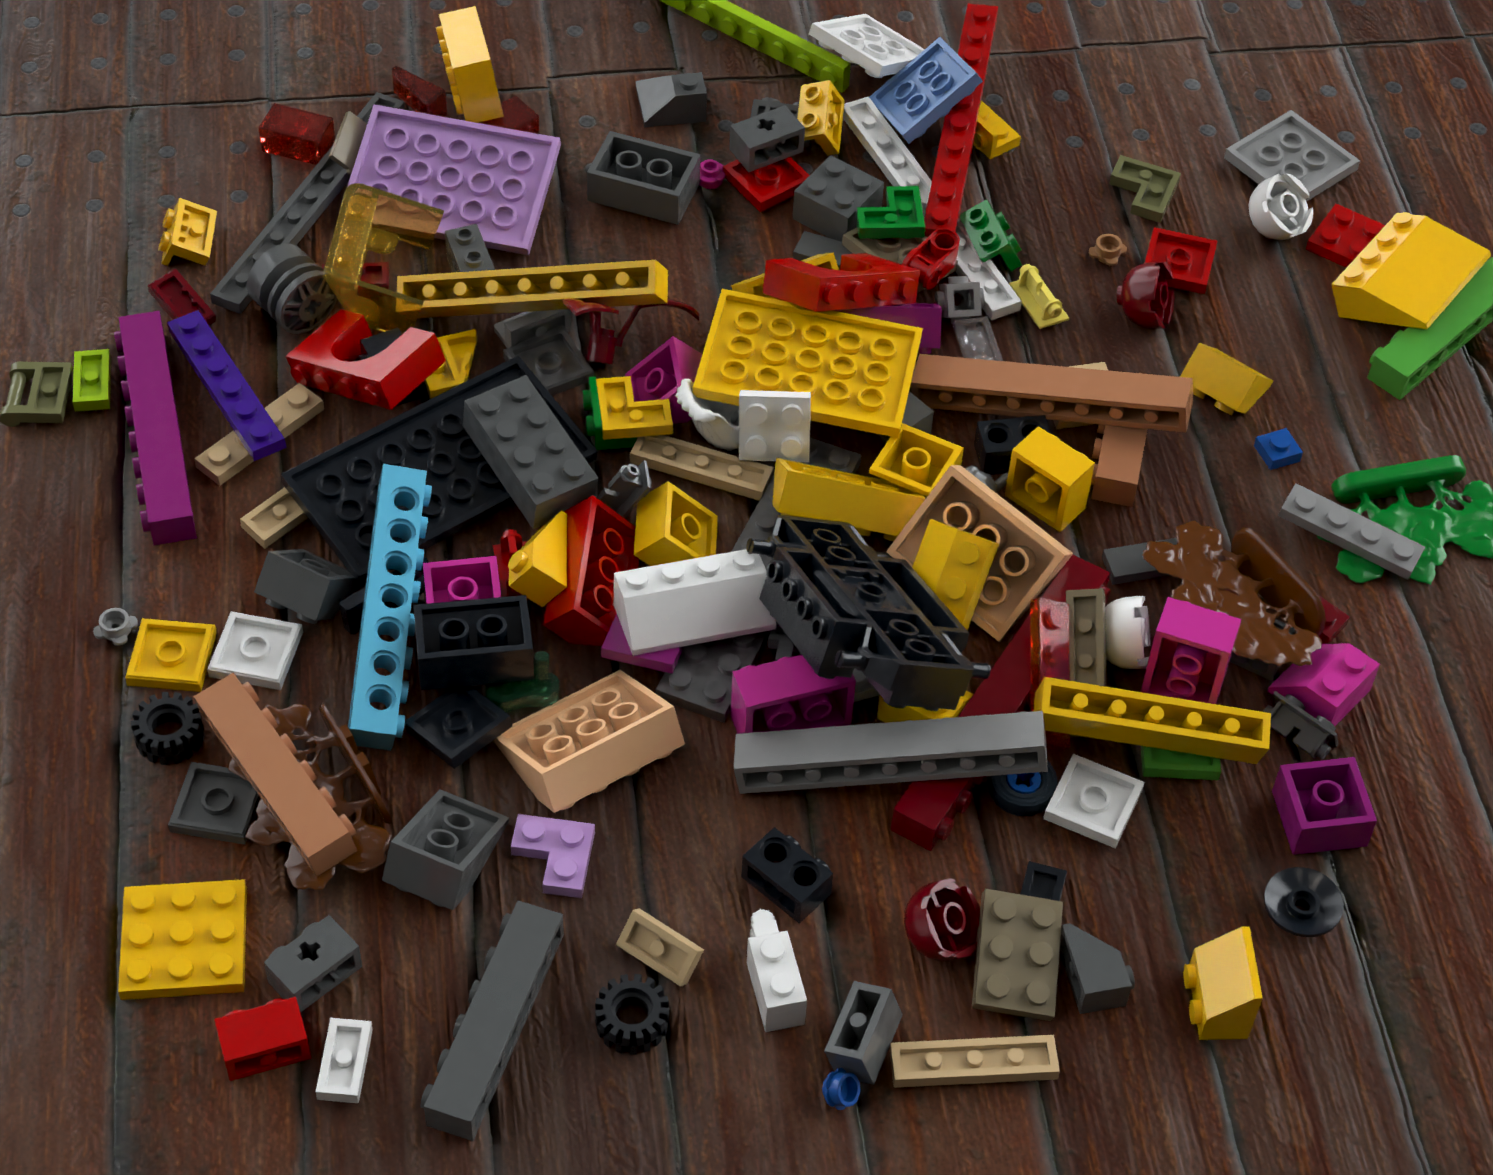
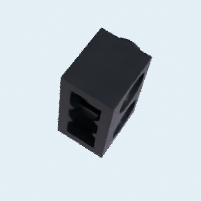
[974,415,1051,475]
[741,827,833,924]

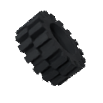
[131,692,205,765]
[595,974,669,1055]

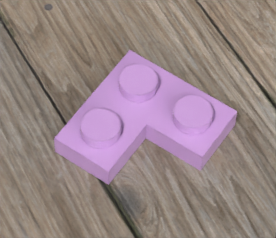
[511,814,595,898]

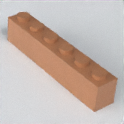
[193,673,357,877]

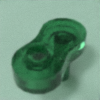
[486,651,560,713]

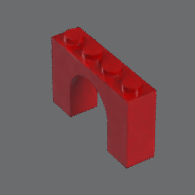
[763,253,920,312]
[286,309,446,410]

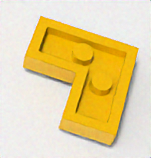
[596,376,673,440]

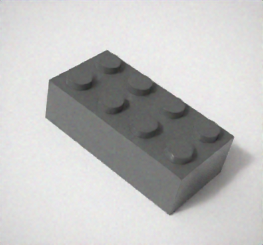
[463,375,598,529]

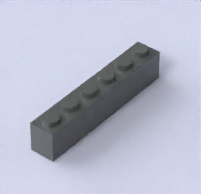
[420,900,564,1141]

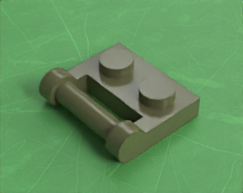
[0,361,74,427]

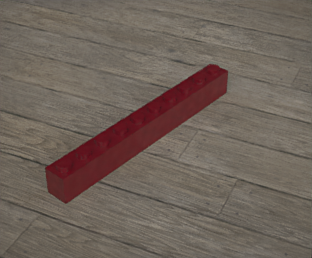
[890,554,1111,851]

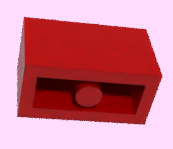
[214,996,311,1081]

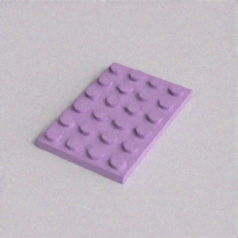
[338,104,561,255]

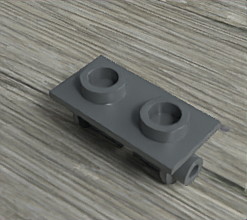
[596,460,651,518]
[1263,691,1339,760]

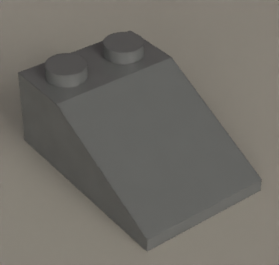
[382,789,509,910]

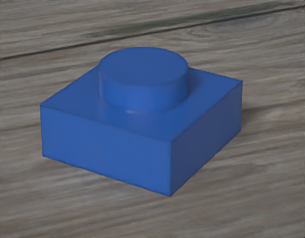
[1254,428,1303,470]

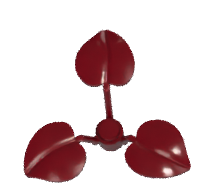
[562,299,700,364]

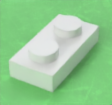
[316,1018,373,1103]

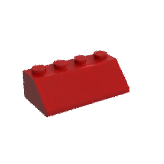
[543,495,639,646]

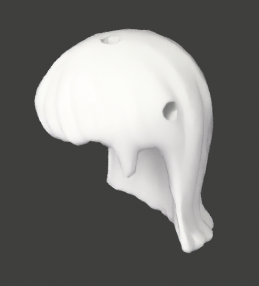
[675,379,739,451]

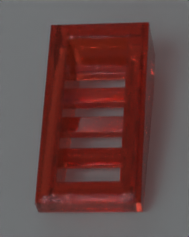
[392,66,447,117]

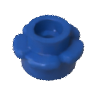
[822,1068,860,1110]

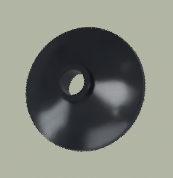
[1264,867,1344,937]

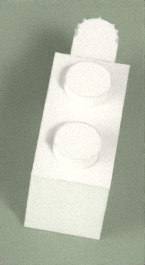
[747,908,807,1032]

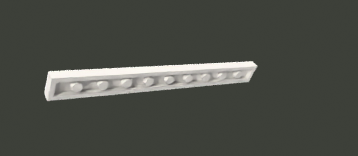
[843,96,1022,320]

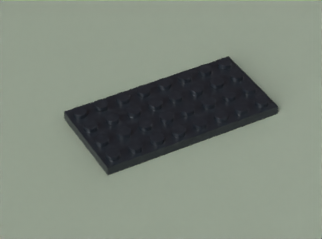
[281,355,598,584]

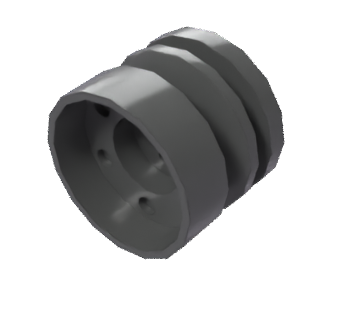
[246,243,339,334]

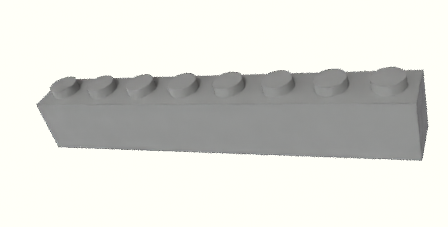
[734,711,1048,794]

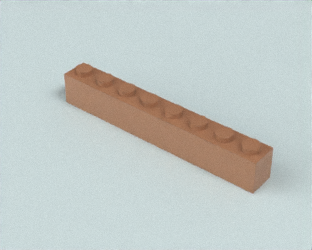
[911,354,1193,432]

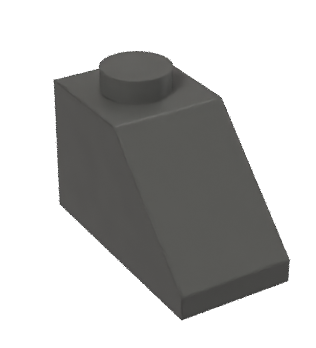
[1059,923,1135,1014]

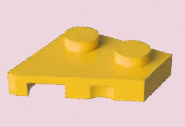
[425,329,477,399]

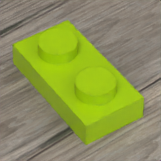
[73,349,111,412]

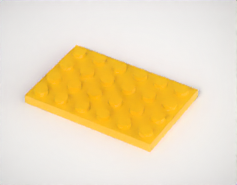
[692,289,923,438]

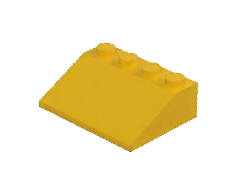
[1331,212,1491,330]

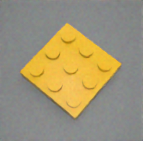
[118,879,247,1000]

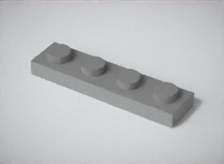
[1278,483,1425,580]

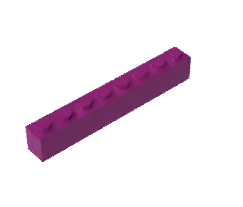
[114,311,197,545]

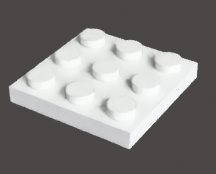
[809,14,925,78]

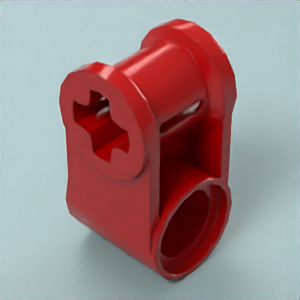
[902,228,960,290]

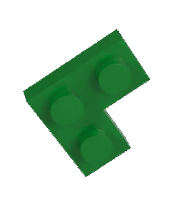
[856,186,925,239]

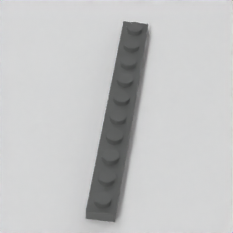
[210,92,405,314]

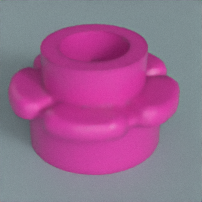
[699,159,726,189]

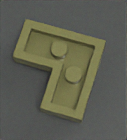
[1109,155,1181,223]

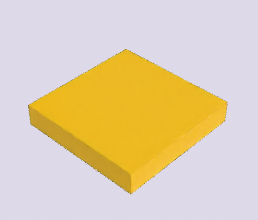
[125,618,217,692]

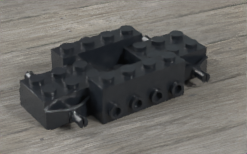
[746,515,991,711]

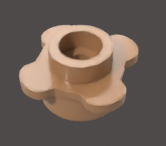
[1088,234,1127,266]

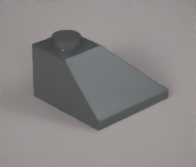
[635,72,707,127]

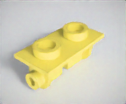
[1009,264,1069,329]

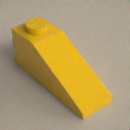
[508,510,567,607]

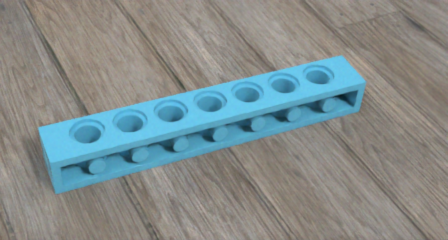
[348,464,432,751]

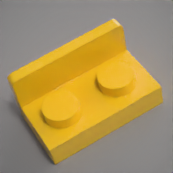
[797,80,845,156]
[973,101,1021,159]
[158,198,217,266]

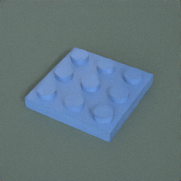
[869,37,983,144]

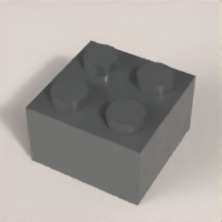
[793,155,884,242]

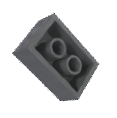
[587,131,701,225]

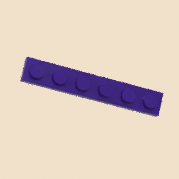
[167,310,287,461]

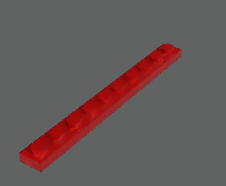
[924,3,998,237]

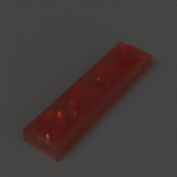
[1030,597,1070,751]

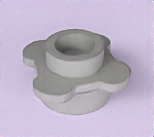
[93,608,138,646]

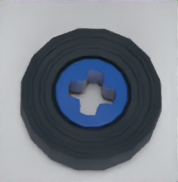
[988,761,1058,816]

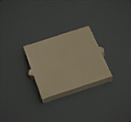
[329,111,368,175]

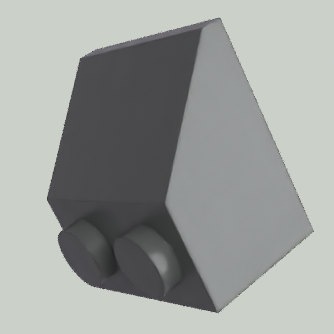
[254,549,360,624]

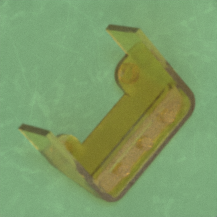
[323,183,444,334]

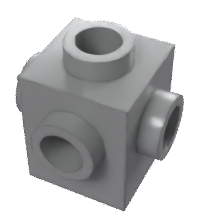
[935,276,985,324]

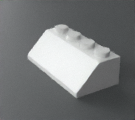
[613,549,776,656]

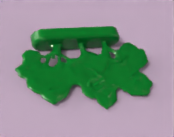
[1317,455,1493,585]

